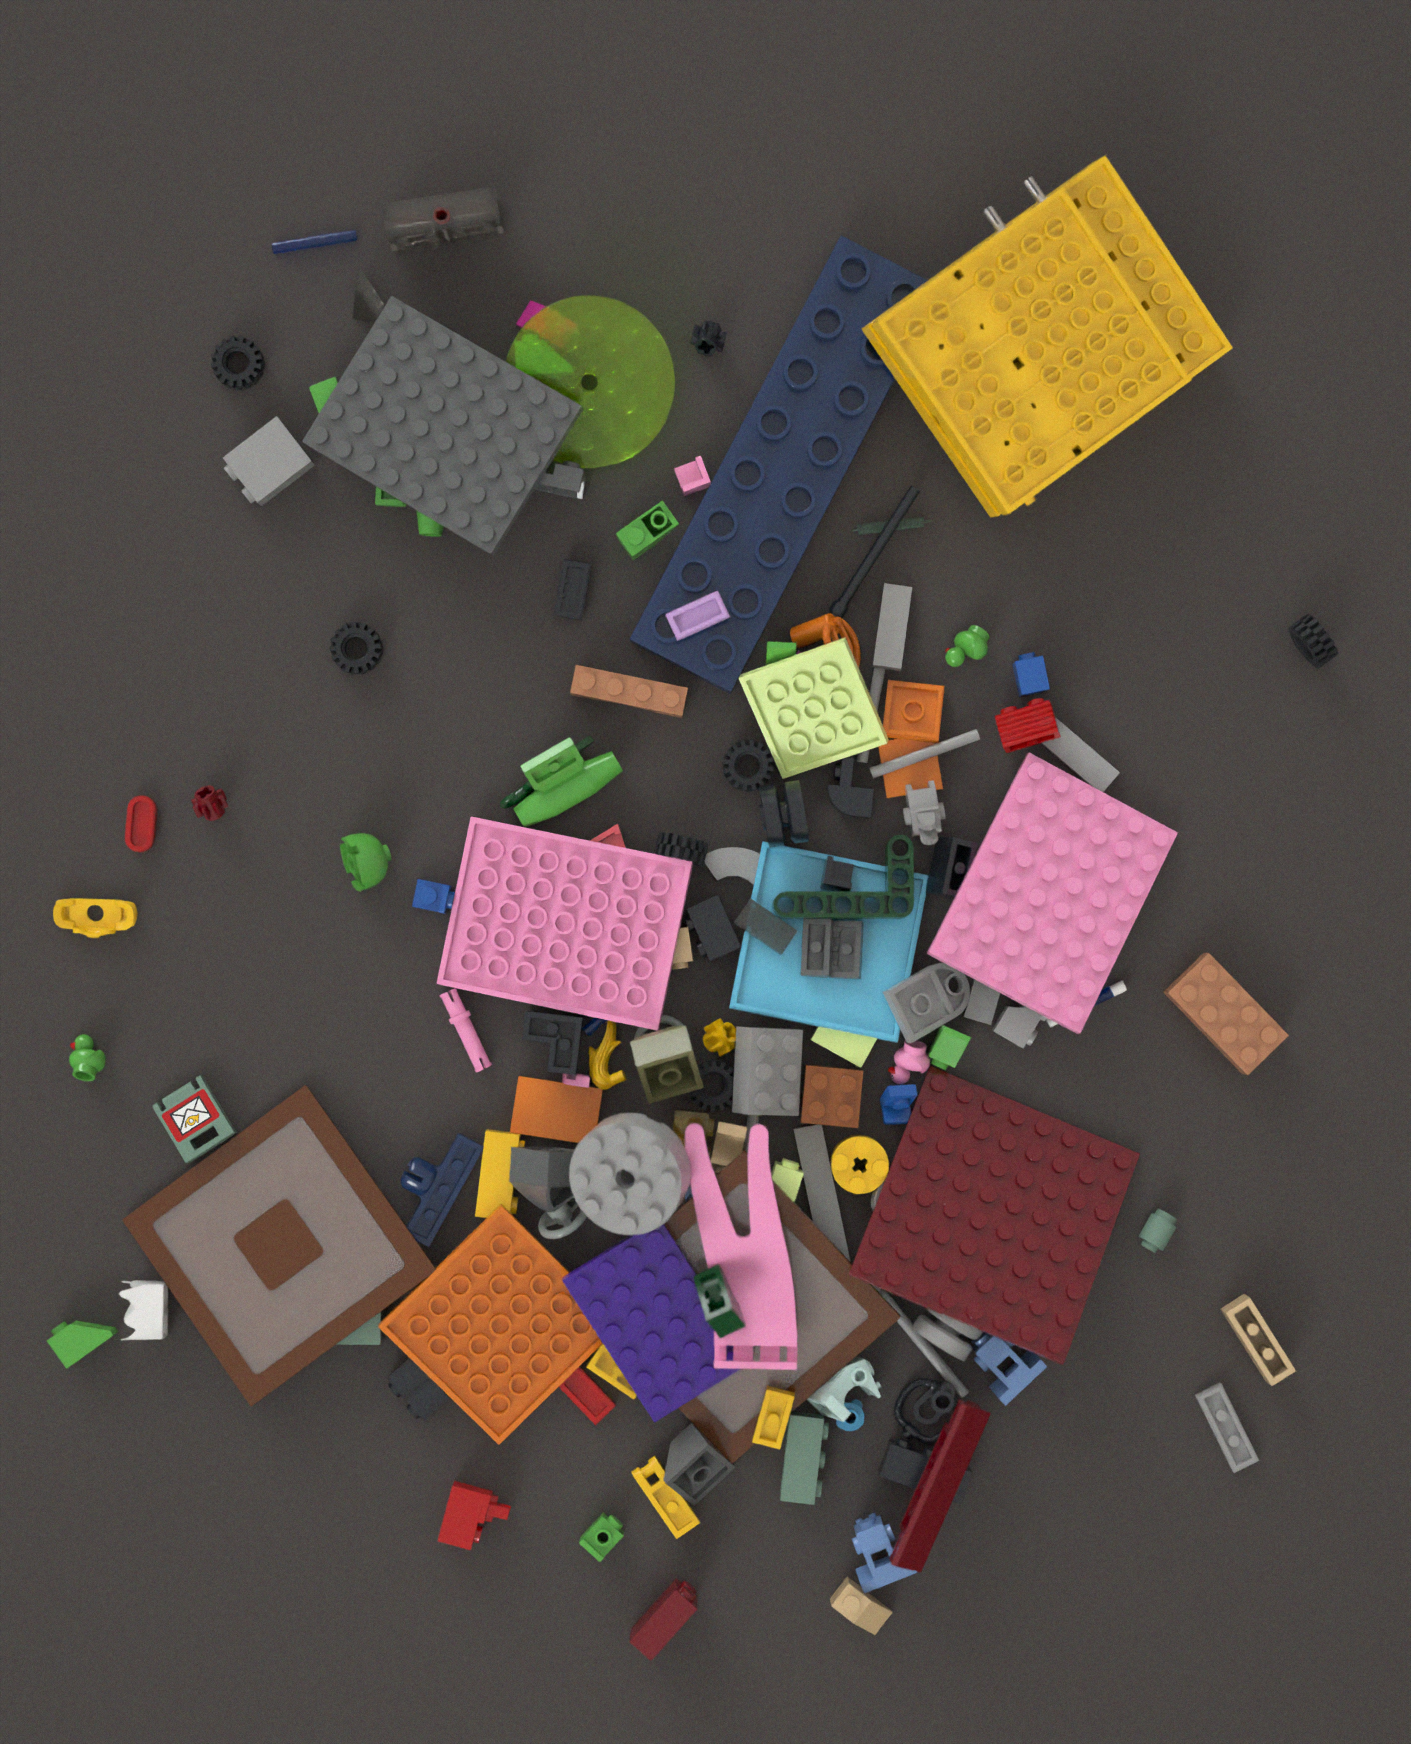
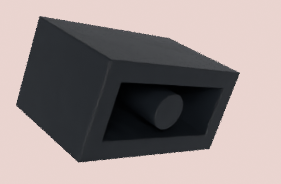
[926,837,978,899]
[684,895,741,961]

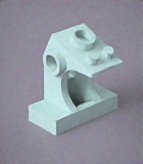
[806,1357,881,1422]

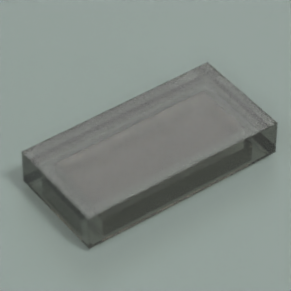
[734,898,797,955]

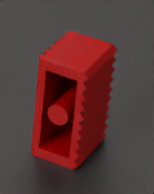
[995,698,1061,753]

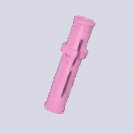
[439,988,492,1072]

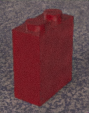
[629,1578,698,1661]

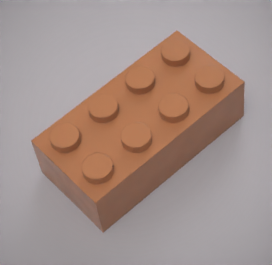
[1163,953,1289,1075]

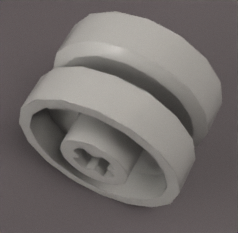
[912,1308,983,1361]

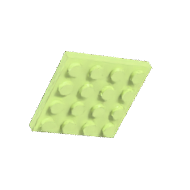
[739,638,889,779]

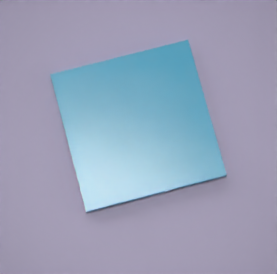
[729,841,929,1043]

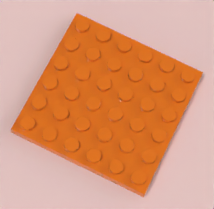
[378,1204,602,1445]

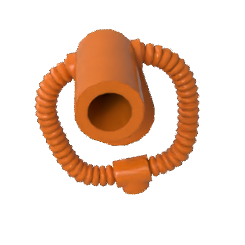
[790,613,861,667]

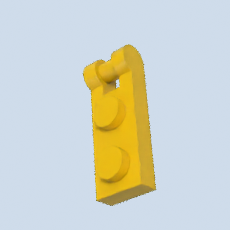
[632,1456,700,1539]

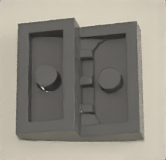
[801,918,864,979]

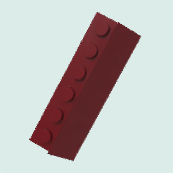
[889,1399,991,1572]

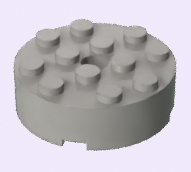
[569,1113,691,1235]

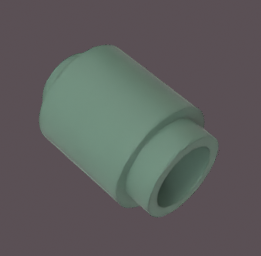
[1138,1209,1177,1253]

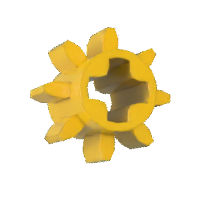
[703,1018,736,1056]

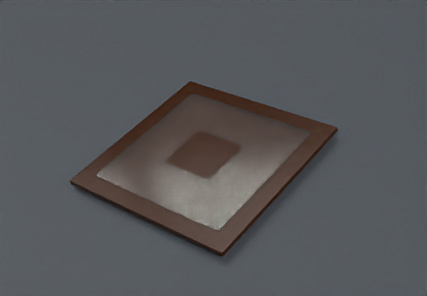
[122,1085,436,1407]
[664,1150,901,1463]

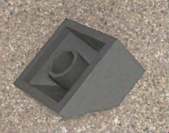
[663,1423,735,1506]

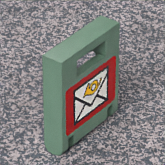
[152,1075,237,1163]

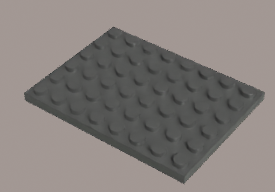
[302,296,584,556]

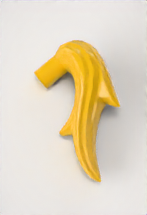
[589,1020,627,1090]

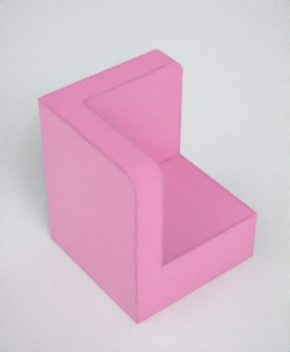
[674,456,711,497]

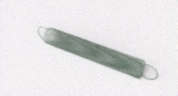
[850,516,933,535]

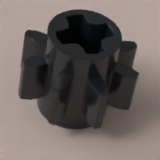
[690,320,727,357]

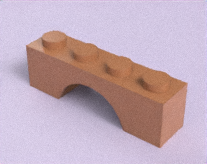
[570,665,688,718]

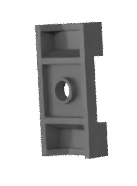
[535,461,587,500]

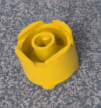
[830,1135,889,1194]

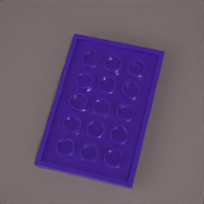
[562,1223,740,1423]

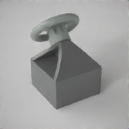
[509,1147,587,1239]

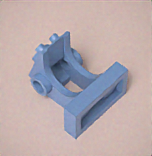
[971,1332,1047,1406]
[852,1513,917,1593]

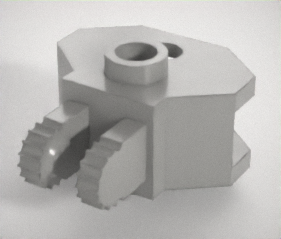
[903,780,945,845]

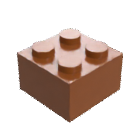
[800,1064,863,1128]

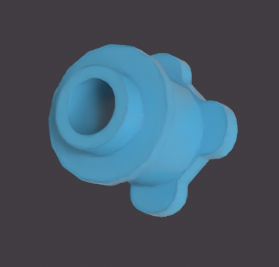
[836,1399,864,1431]

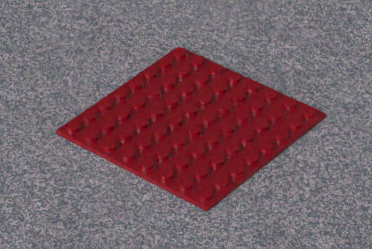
[848,1066,1140,1365]

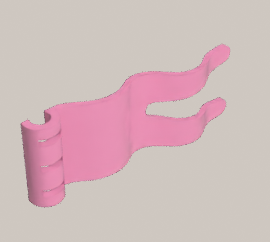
[685,1123,797,1370]

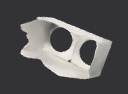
[118,1280,168,1340]

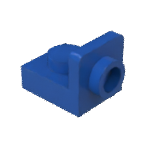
[412,879,455,914]
[879,1084,917,1125]

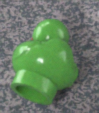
[945,625,990,667]
[69,1034,106,1081]

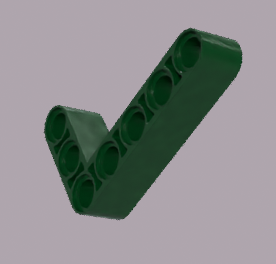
[772,835,914,919]

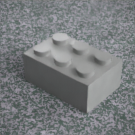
[732,1026,803,1116]

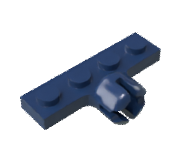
[400,1132,484,1247]

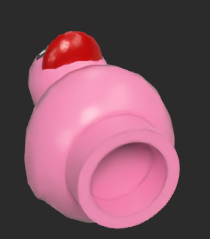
[888,1040,930,1085]

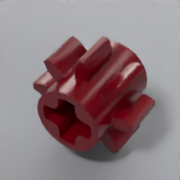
[191,785,228,821]

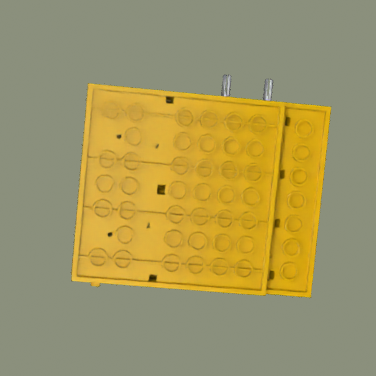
[862,156,1233,518]

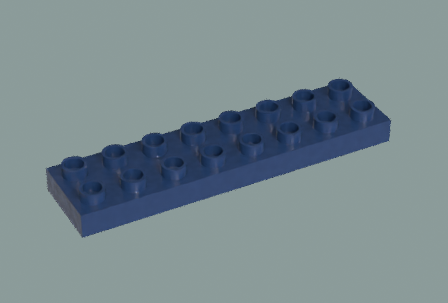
[630,236,928,694]

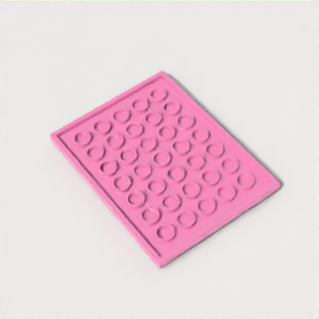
[927,753,1178,1034]
[437,817,693,1031]

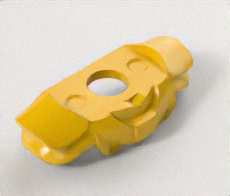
[53,898,137,938]

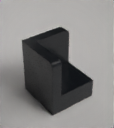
[820,856,854,892]

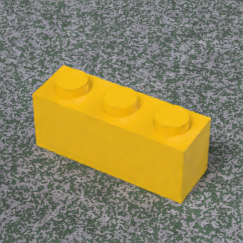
[475,1129,525,1218]

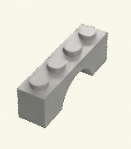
[991,1006,1047,1048]

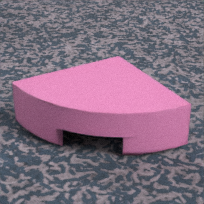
[562,1073,591,1088]

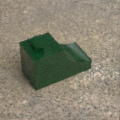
[693,1264,746,1339]

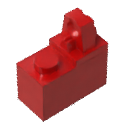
[438,1481,511,1550]

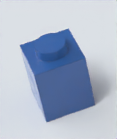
[1012,652,1050,697]

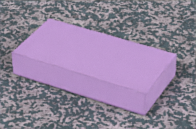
[665,591,730,641]

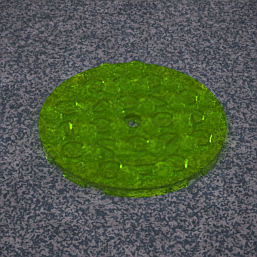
[506,295,675,468]

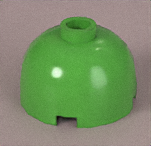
[340,833,391,891]

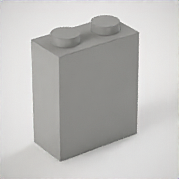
[223,416,315,506]

